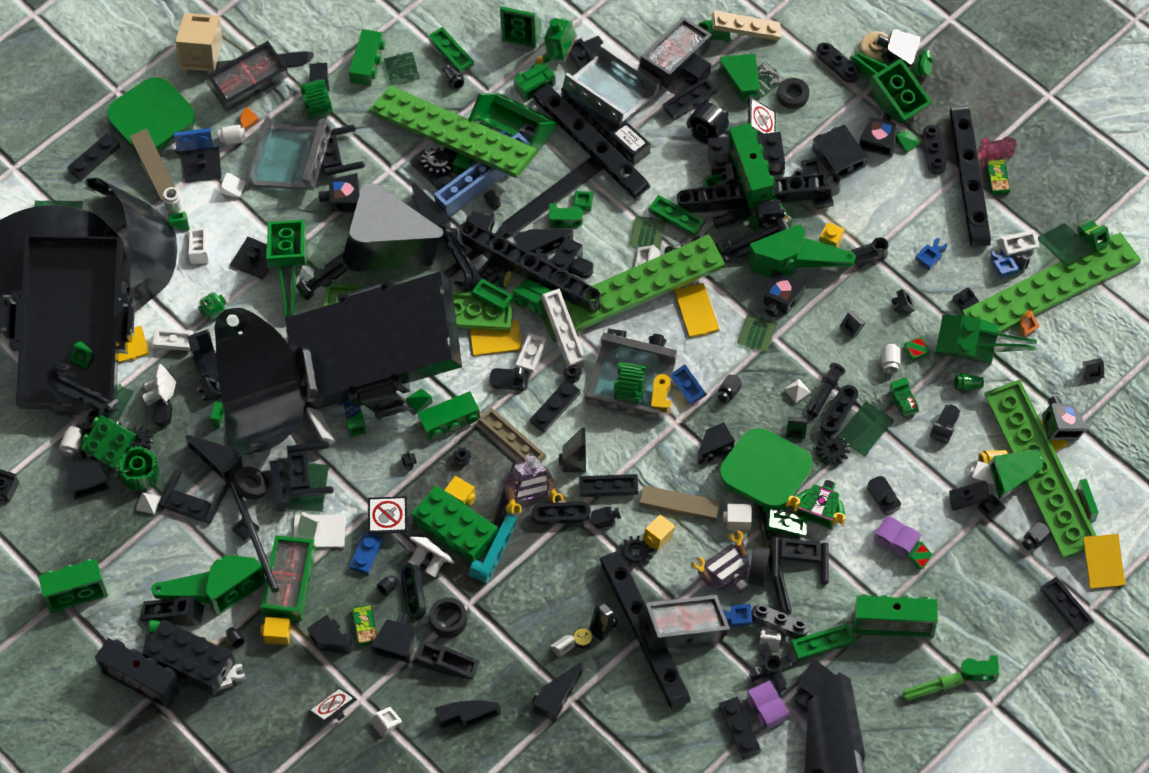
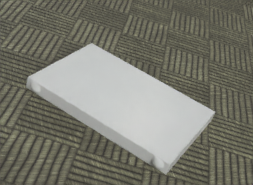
[294,515,346,548]

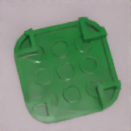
[107,77,195,155]
[719,428,813,513]

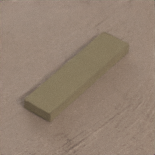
[130,129,176,201]
[478,407,546,470]
[640,485,720,521]

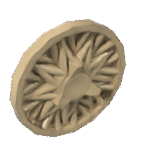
[860,32,888,61]

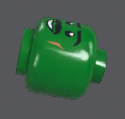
[198,292,227,320]

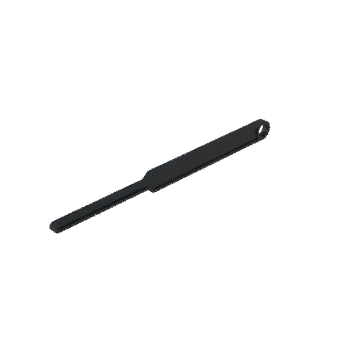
[442,151,605,278]

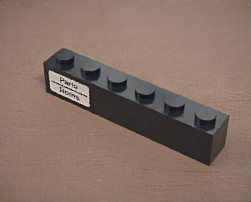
[561,80,651,166]

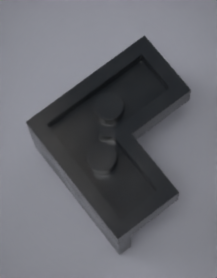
[187,329,219,381]

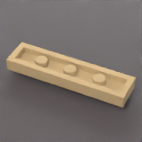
[711,11,781,41]

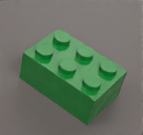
[38,559,108,613]

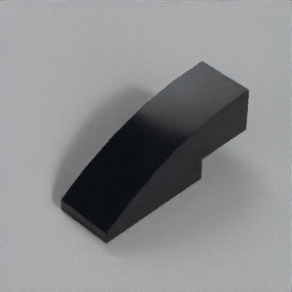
[412,640,479,680]
[434,700,501,730]

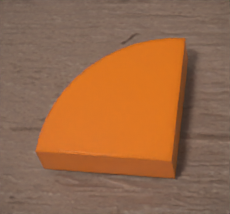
[241,107,259,131]
[1020,310,1040,337]

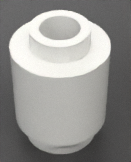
[218,124,246,145]
[162,187,183,213]
[881,344,901,374]
[59,426,83,457]

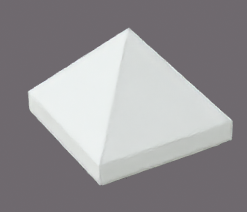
[784,379,811,404]
[136,492,161,515]

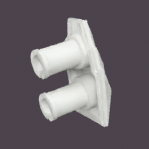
[143,364,176,405]
[408,537,454,578]

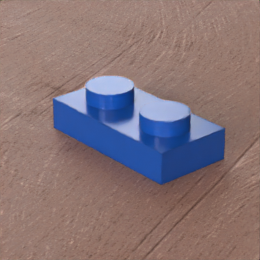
[174,128,213,152]
[671,364,707,406]
[350,532,383,575]

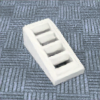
[188,227,209,265]

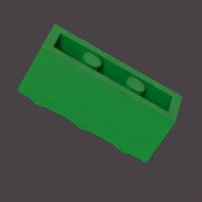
[349,29,386,86]
[417,391,480,440]

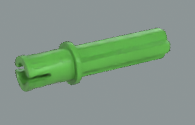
[902,672,963,701]

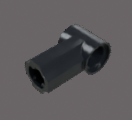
[851,237,889,266]
[929,404,961,444]

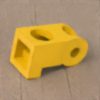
[651,374,672,414]

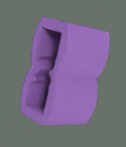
[874,516,921,558]
[746,681,789,730]

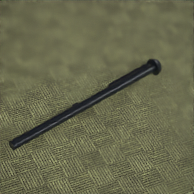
[225,475,279,593]

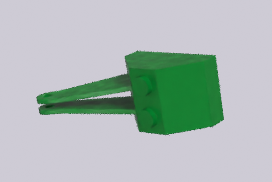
[850,52,933,124]
[266,220,308,318]
[748,224,856,277]
[935,315,1037,364]
[151,555,266,617]

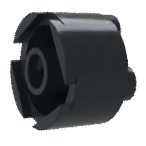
[686,100,729,144]

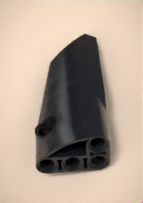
[804,672,866,773]

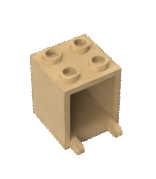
[176,13,223,74]

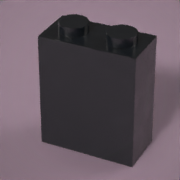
[812,124,867,178]

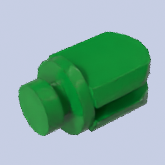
[914,50,933,77]

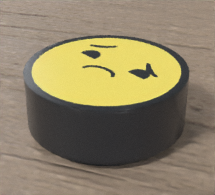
[497,269,511,288]
[573,628,593,649]

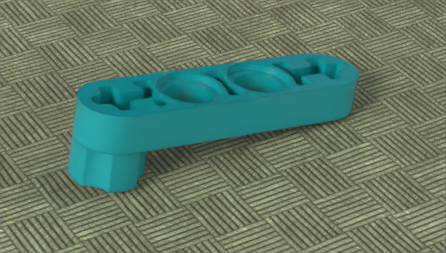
[468,514,518,583]

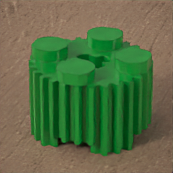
[299,79,333,120]
[614,362,647,404]
[118,446,160,491]

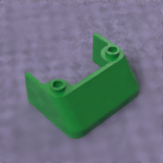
[468,93,558,150]

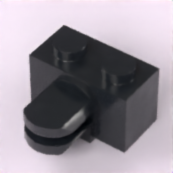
[549,237,593,279]

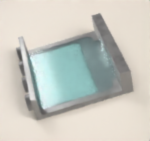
[562,42,661,126]
[246,116,332,190]
[584,332,677,420]

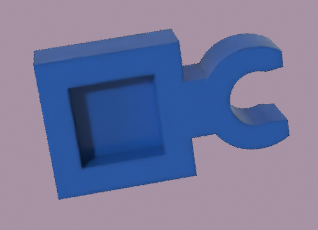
[915,238,948,270]
[991,249,1019,279]
[723,604,753,627]

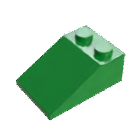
[500,6,542,48]

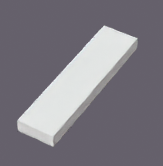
[541,289,586,367]

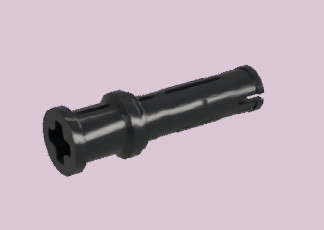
[807,363,846,417]

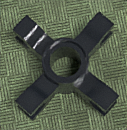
[749,642,797,692]

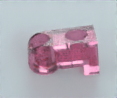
[979,137,1017,163]

